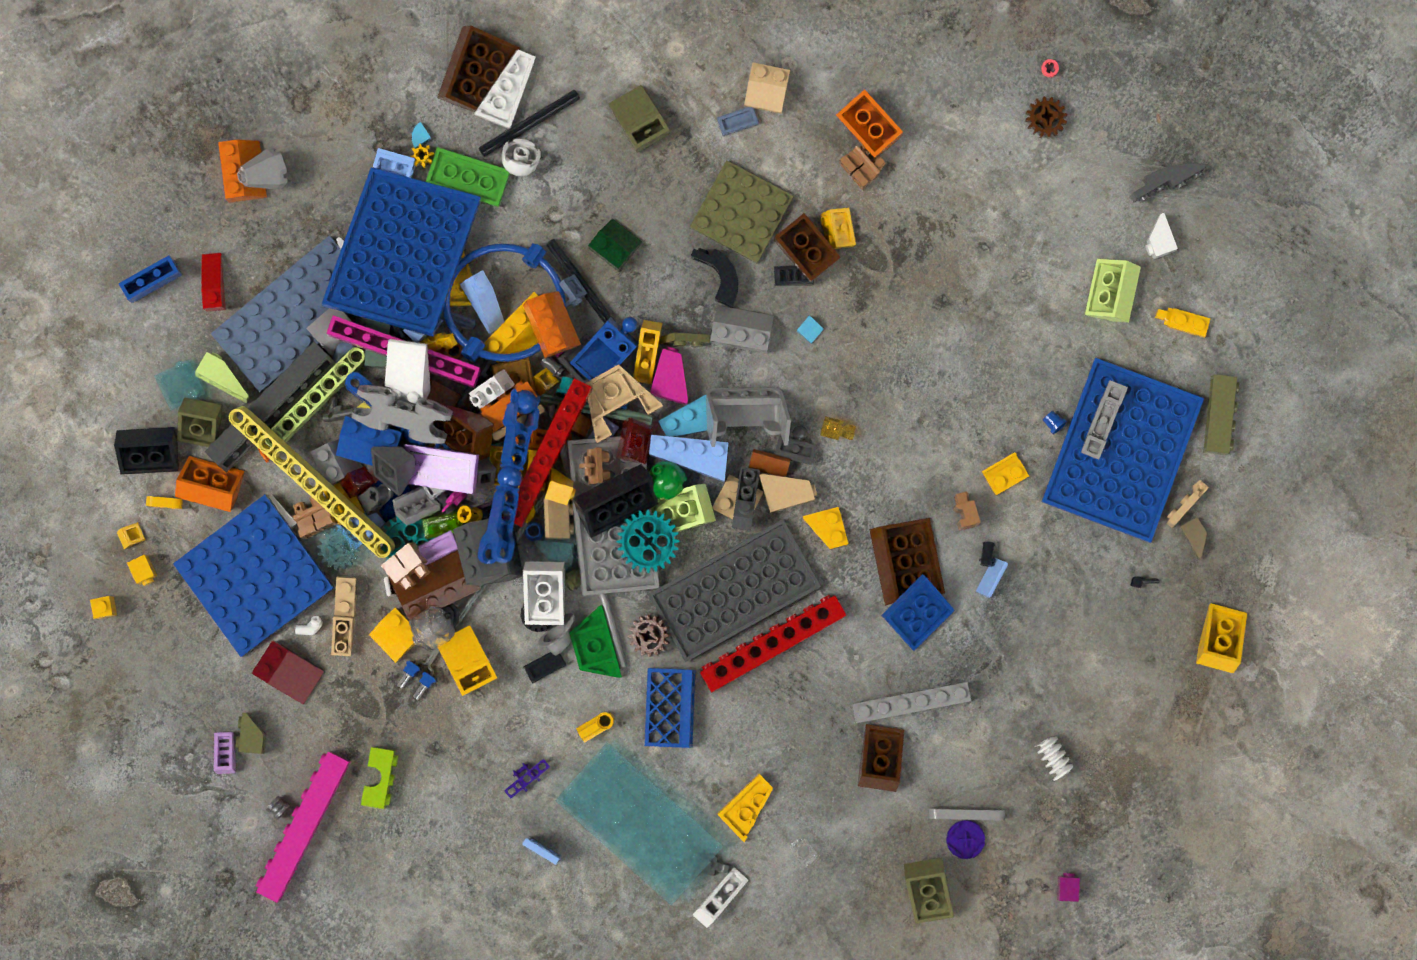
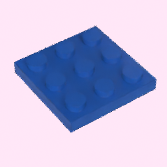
[881,574,955,651]

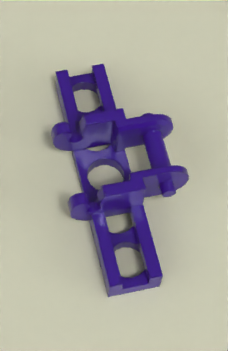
[504,759,550,799]

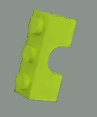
[361,747,398,809]

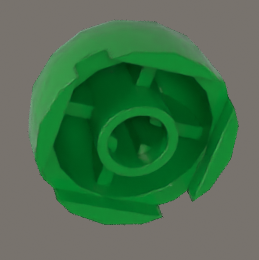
[648,460,687,500]

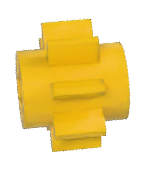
[410,143,434,168]

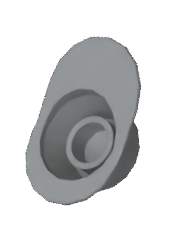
[538,613,575,655]

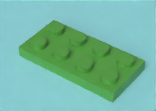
[426,147,510,208]

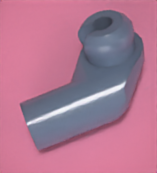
[332,342,357,363]

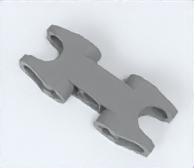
[352,385,453,444]

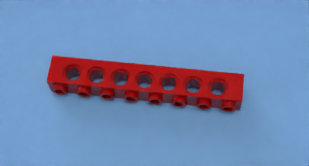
[514,378,593,528]
[700,594,847,693]

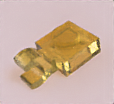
[820,416,856,440]

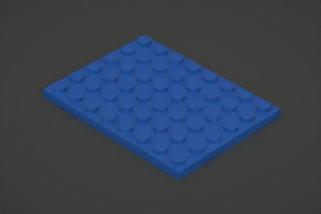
[322,167,481,337]
[1041,358,1204,543]

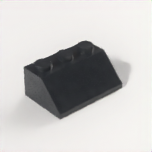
[114,427,179,475]

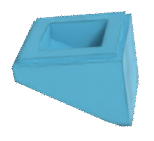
[797,315,824,344]

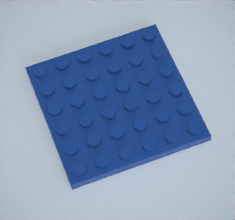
[173,494,334,657]

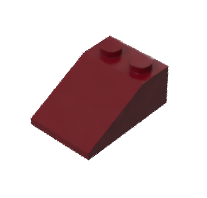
[251,640,324,705]

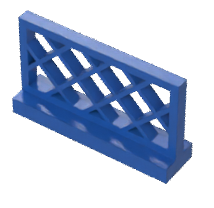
[645,668,696,748]

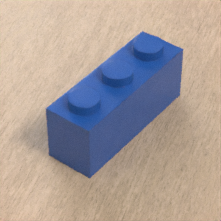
[118,255,182,303]

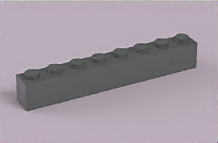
[205,342,335,472]

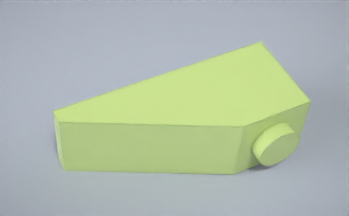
[195,352,249,404]

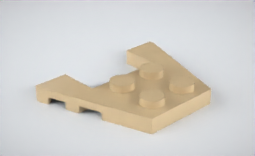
[585,364,663,444]

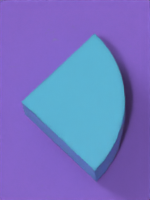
[412,122,431,149]

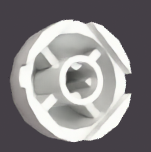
[502,138,541,176]

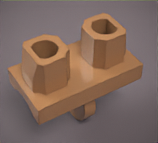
[579,448,610,485]

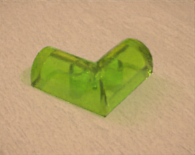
[421,512,462,539]

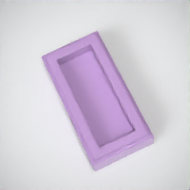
[418,531,458,565]

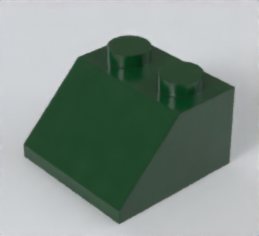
[588,219,643,272]

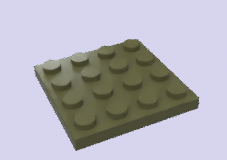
[690,160,794,264]

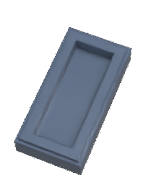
[717,107,759,136]

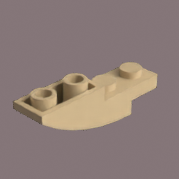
[331,576,357,656]

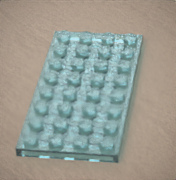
[555,742,724,906]

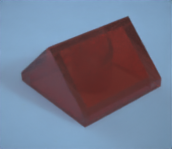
[616,418,653,464]

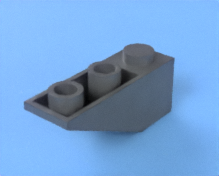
[732,467,760,531]

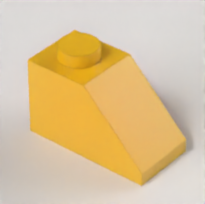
[545,468,576,505]

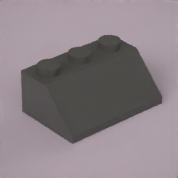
[453,519,511,586]

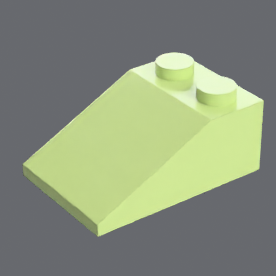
[651,484,716,537]

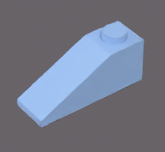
[460,270,504,334]

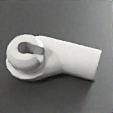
[295,616,322,635]

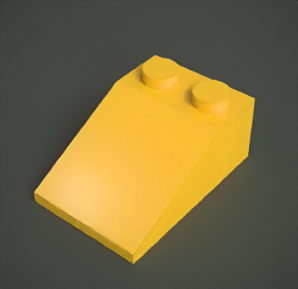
[1196,603,1247,673]

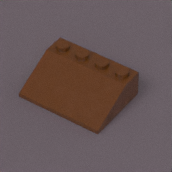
[437,25,520,112]
[869,518,945,605]
[387,533,481,622]

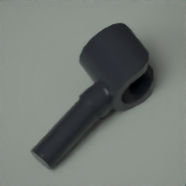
[1130,576,1159,588]

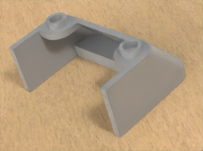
[706,387,791,447]

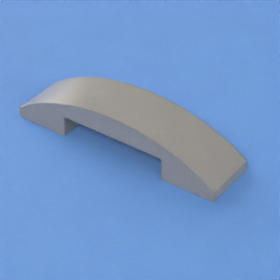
[1081,380,1128,460]

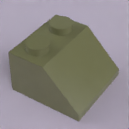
[177,397,222,447]

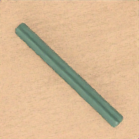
[540,394,653,425]

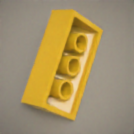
[483,292,538,363]

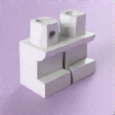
[469,369,515,409]

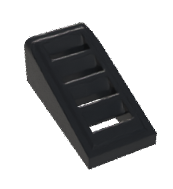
[774,265,813,286]

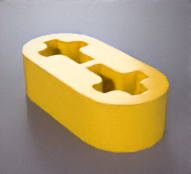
[146,496,183,509]

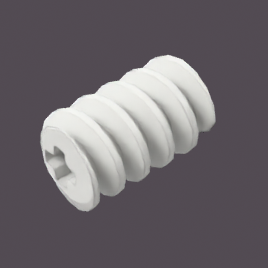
[1034,737,1073,781]

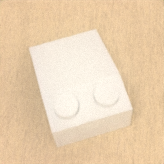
[385,339,431,403]
[523,562,565,625]

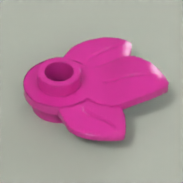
[442,491,467,512]

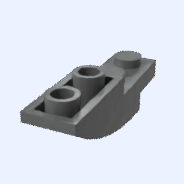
[1130,163,1206,203]

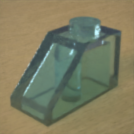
[535,540,575,571]

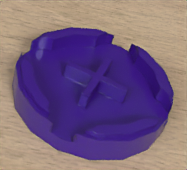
[946,820,985,859]

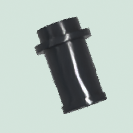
[979,542,995,567]

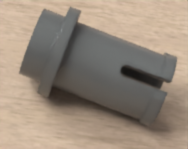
[540,357,566,378]

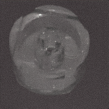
[409,605,455,652]

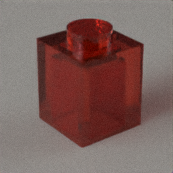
[340,467,375,498]

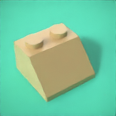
[744,62,790,114]
[544,499,574,540]

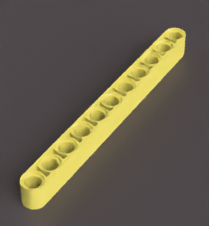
[229,406,395,558]

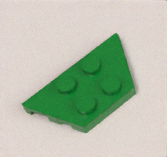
[570,605,622,678]

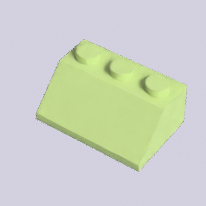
[1085,259,1141,323]

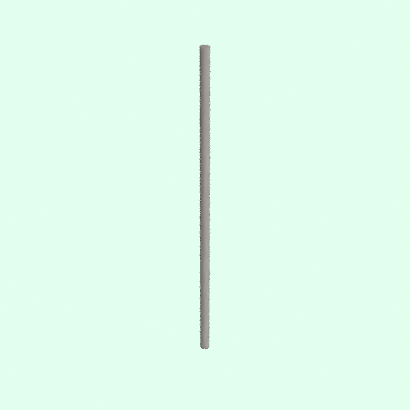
[547,405,627,668]

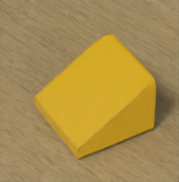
[533,368,559,396]
[117,522,146,549]

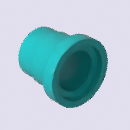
[555,377,573,398]

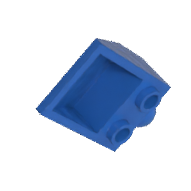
[570,317,639,381]

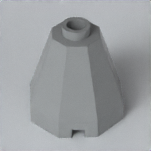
[237,147,287,189]

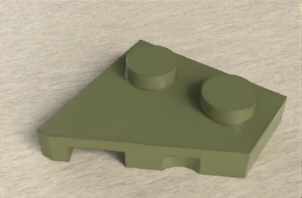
[659,332,710,348]

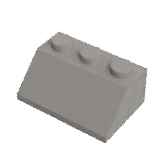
[710,305,774,354]

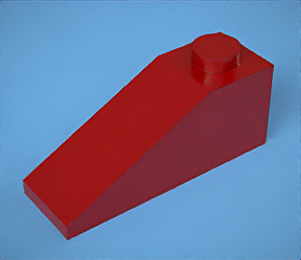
[201,253,226,312]

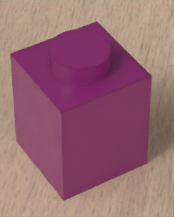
[1057,873,1080,902]

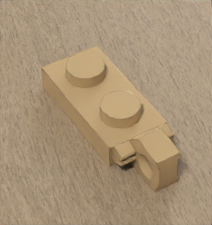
[1167,480,1209,528]

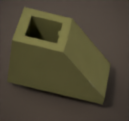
[236,713,267,754]

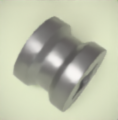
[265,796,290,820]

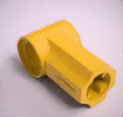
[576,711,615,743]

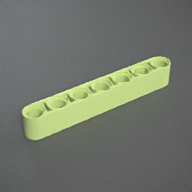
[265,347,365,447]

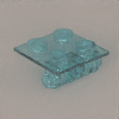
[154,359,205,411]

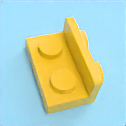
[820,208,856,249]

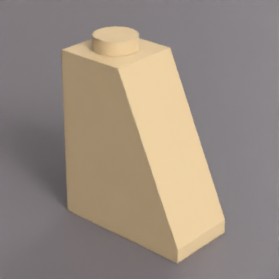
[759,474,817,513]

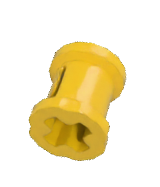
[457,506,483,523]

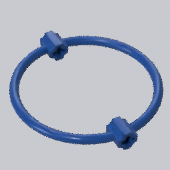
[443,243,566,362]

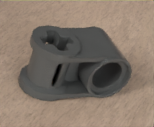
[358,483,393,515]

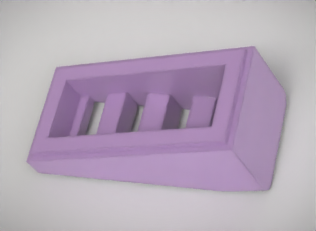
[214,732,236,774]

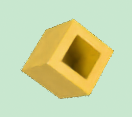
[127,555,158,586]
[90,596,117,620]

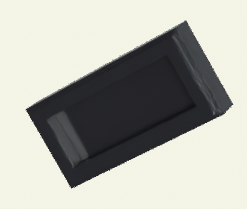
[523,652,566,684]

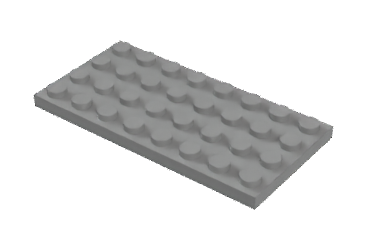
[566,434,659,596]

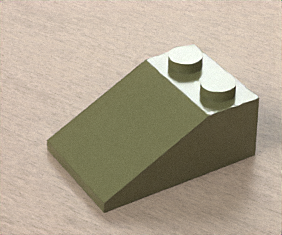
[904,857,954,924]

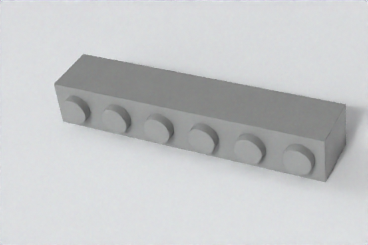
[851,682,971,723]

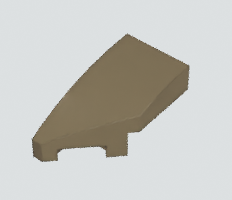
[1180,518,1207,561]

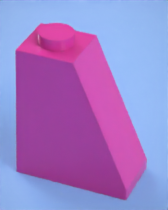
[650,347,688,405]

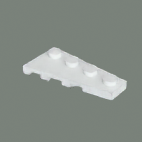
[473,50,536,129]

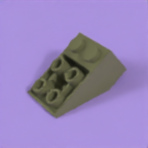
[608,85,670,153]

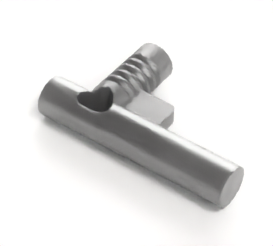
[323,397,355,422]

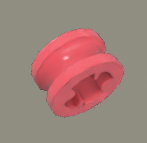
[1041,59,1059,77]

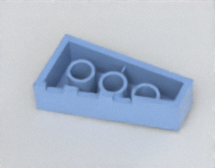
[649,435,728,483]

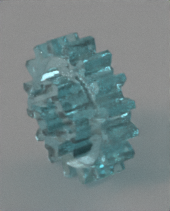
[317,528,360,570]

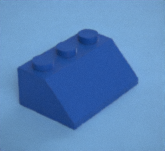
[336,416,403,466]

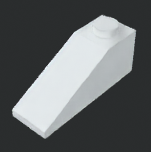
[693,868,748,928]

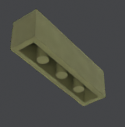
[1203,374,1240,455]

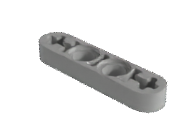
[929,809,1005,820]

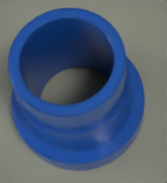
[1043,411,1067,435]
[525,522,544,542]

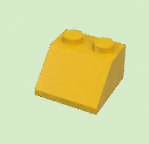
[369,607,424,663]

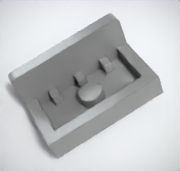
[393,486,440,525]

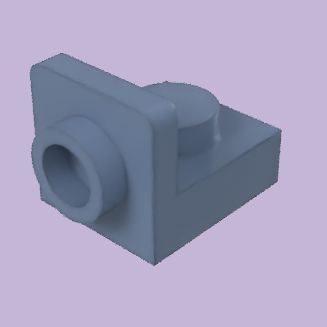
[559,275,587,307]

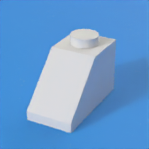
[1146,213,1178,260]

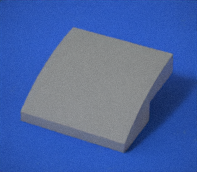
[306,308,352,357]

